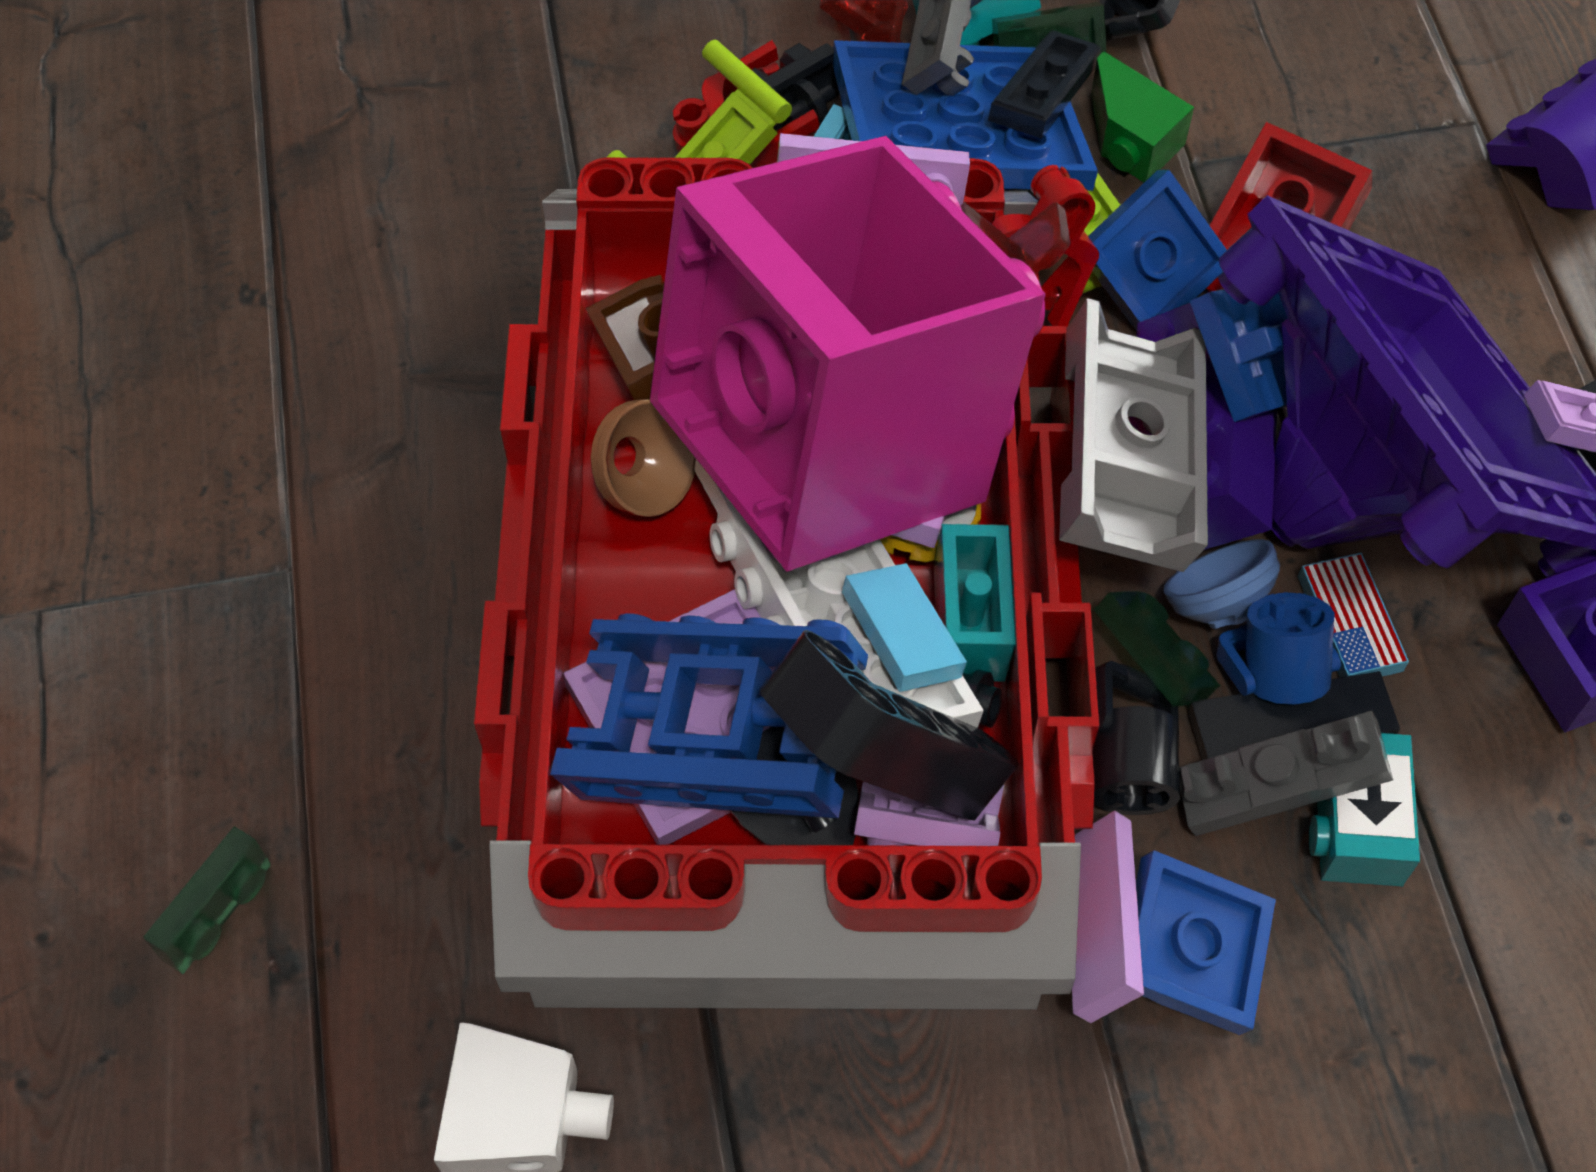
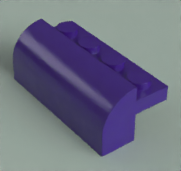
[1486,59,1596,210]

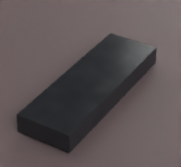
[988,30,1102,139]
[1188,671,1400,760]

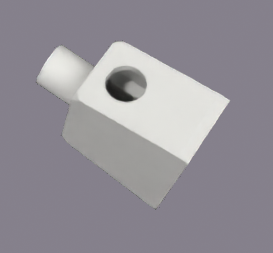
[434,1023,614,1172]

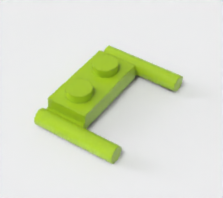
[607,40,792,165]

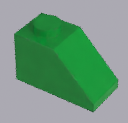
[1090,51,1194,183]

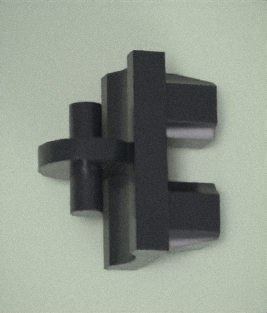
[752,43,840,131]

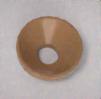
[591,399,696,517]

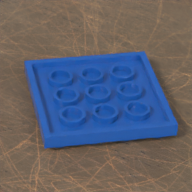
[832,40,1098,191]

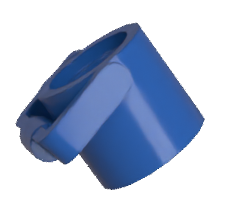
[1216,592,1341,705]

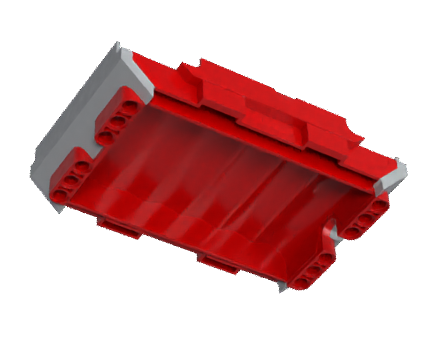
[474,157,1099,1010]

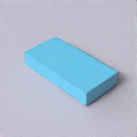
[842,563,967,692]

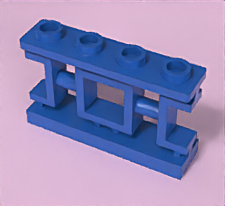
[550,613,868,818]

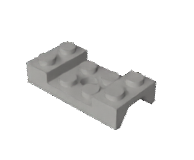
[1059,298,1208,572]

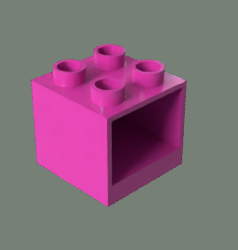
[650,136,1046,572]

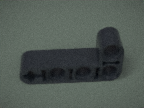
[759,630,1019,821]

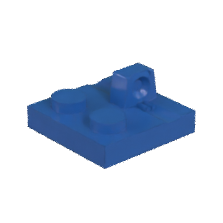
[1088,170,1227,331]
[1190,289,1288,422]
[1136,850,1276,1035]

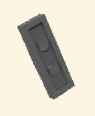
[902,0,983,96]
[1179,711,1394,836]

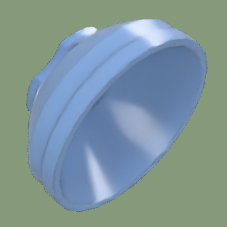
[1163,539,1280,629]

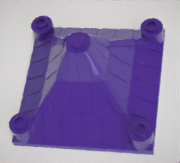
[1218,195,1596,578]

